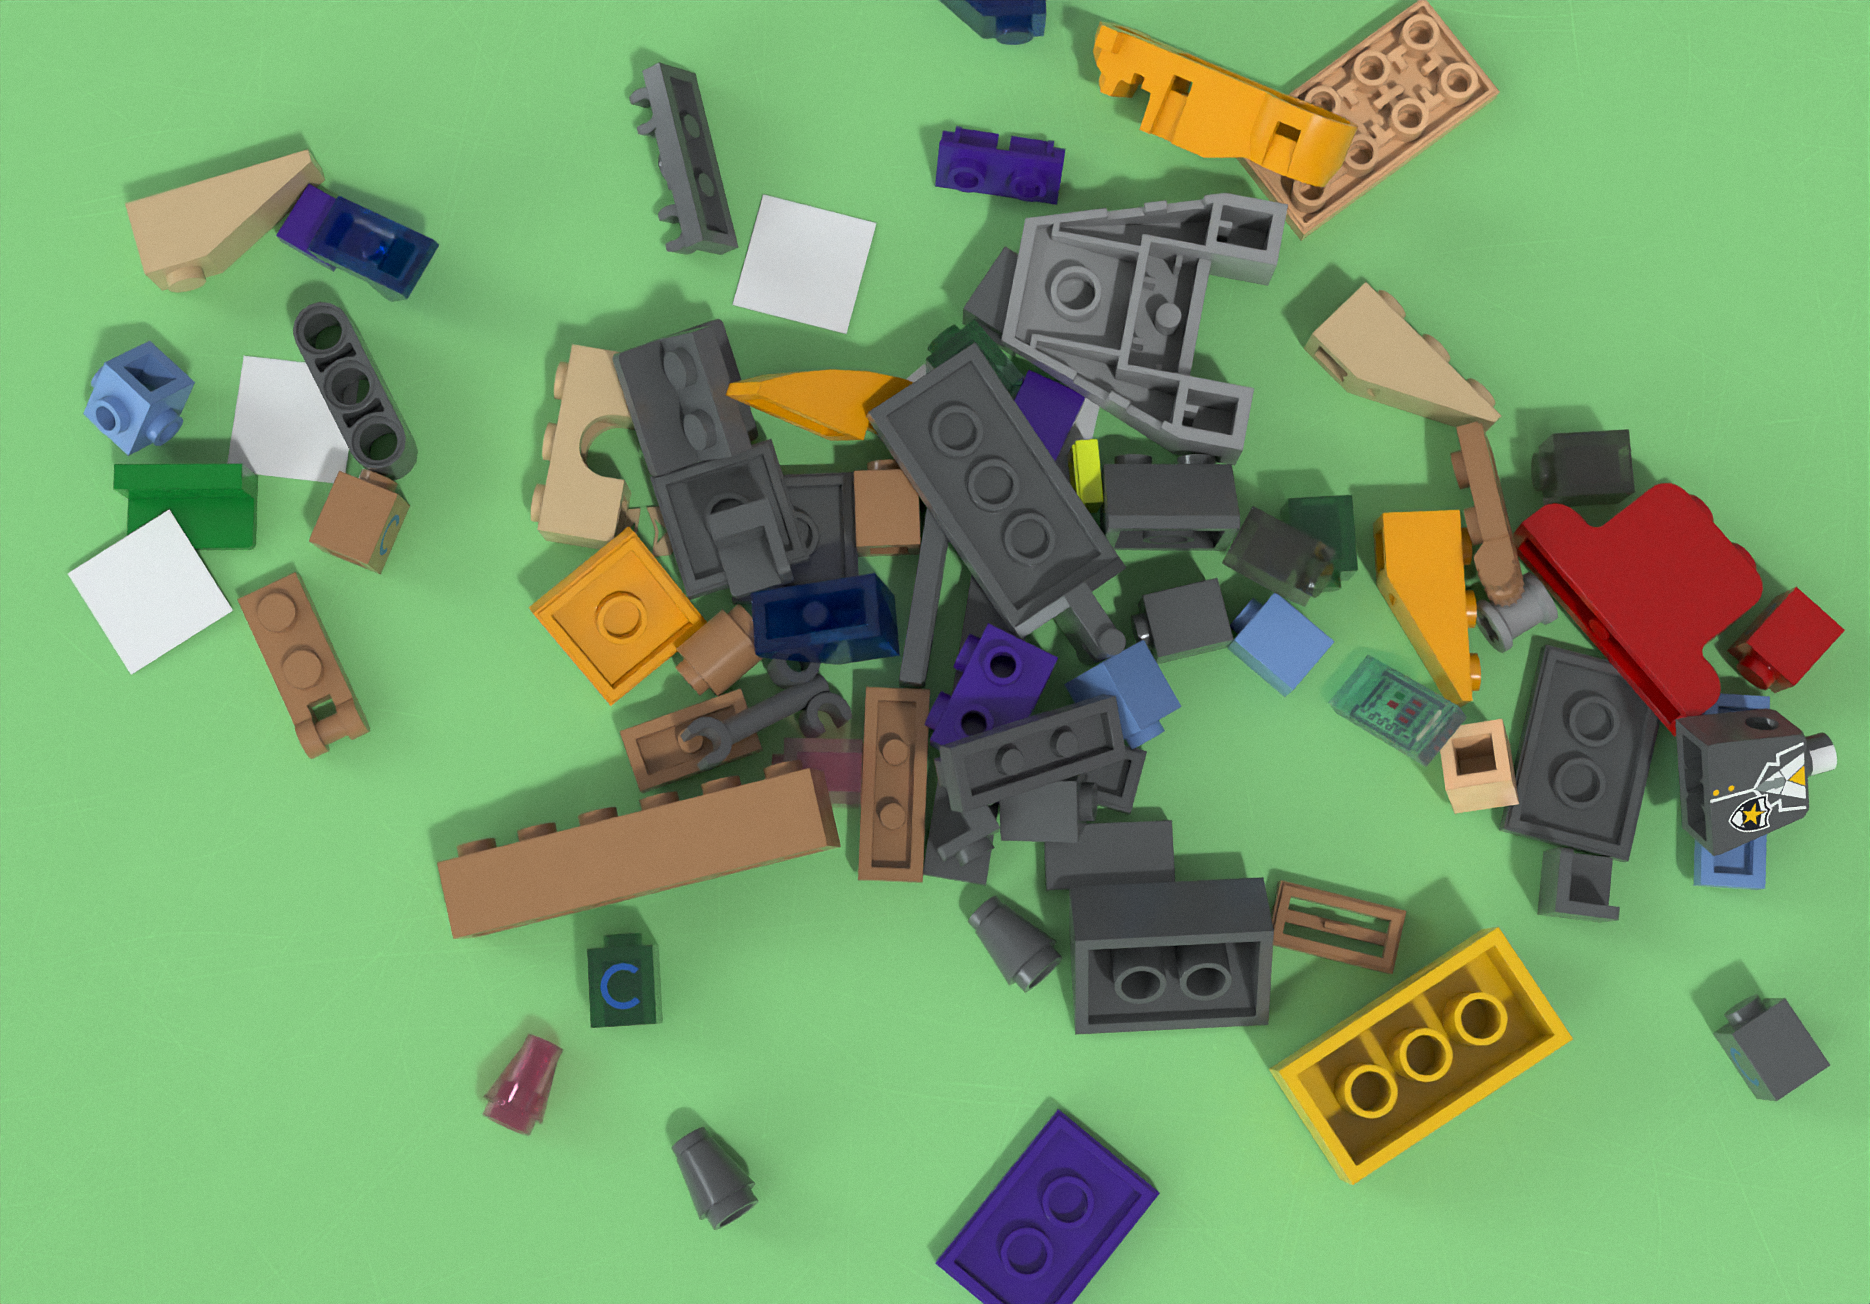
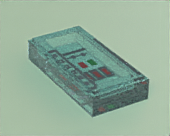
[1328,655,1467,767]

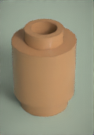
[675,604,772,697]

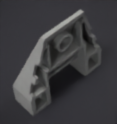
[1001,193,1288,466]

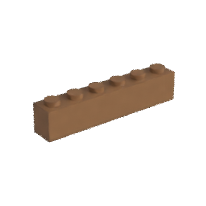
[437,760,841,939]

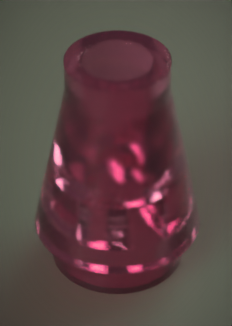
[482,1034,563,1137]

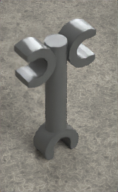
[680,641,852,771]

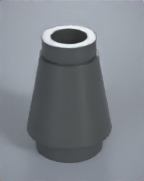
[968,896,1062,993]
[671,1127,758,1230]

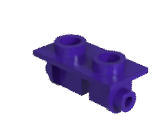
[935,126,1066,205]

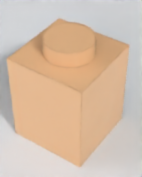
[1437,719,1519,814]

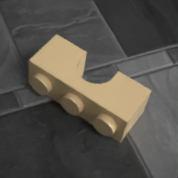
[531,344,635,550]

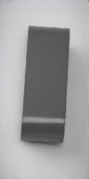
[293,302,418,481]

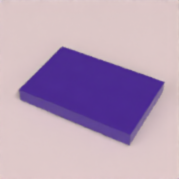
[935,1109,1160,1304]

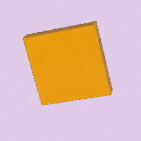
[528,526,707,706]

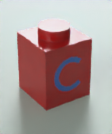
[1727,586,1845,693]

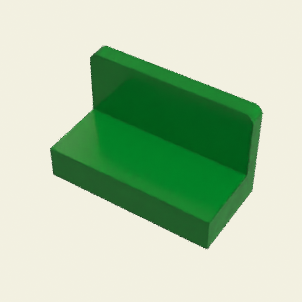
[113,464,258,550]

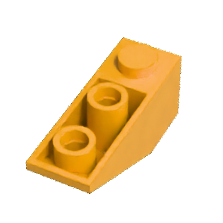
[1373,510,1481,708]

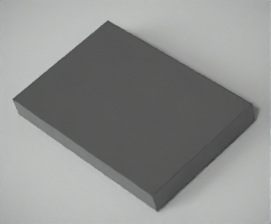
[1499,645,1660,862]

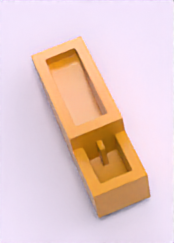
[726,369,914,441]

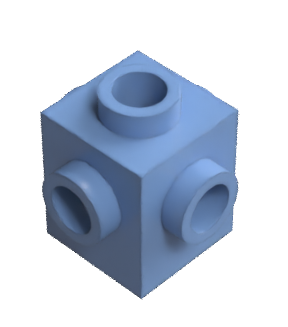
[83,341,195,456]

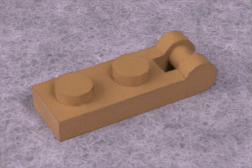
[237,572,370,760]

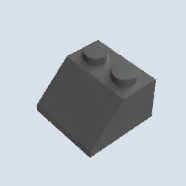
[1100,454,1240,551]

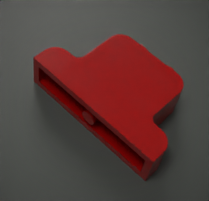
[1513,483,1763,737]

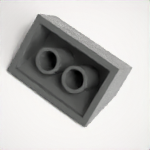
[1069,877,1274,1035]

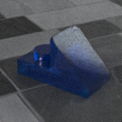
[307,196,439,302]

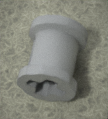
[1476,572,1558,653]

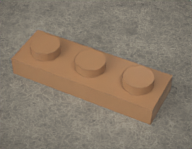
[858,687,930,883]

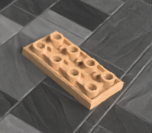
[1237,0,1500,241]

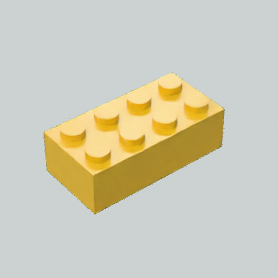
[1269,927,1573,1185]

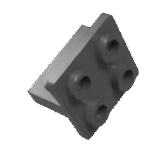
[612,319,758,476]

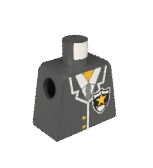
[1675,708,1837,856]

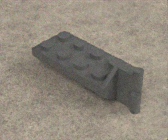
[866,343,1126,665]

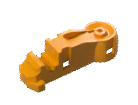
[1093,21,1358,187]

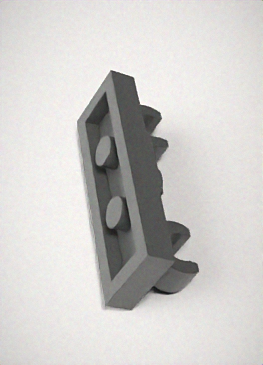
[629,62,739,255]
[934,694,1127,813]

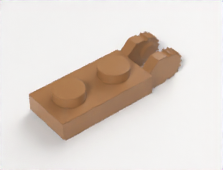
[1450,421,1525,607]

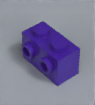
[924,623,1058,750]

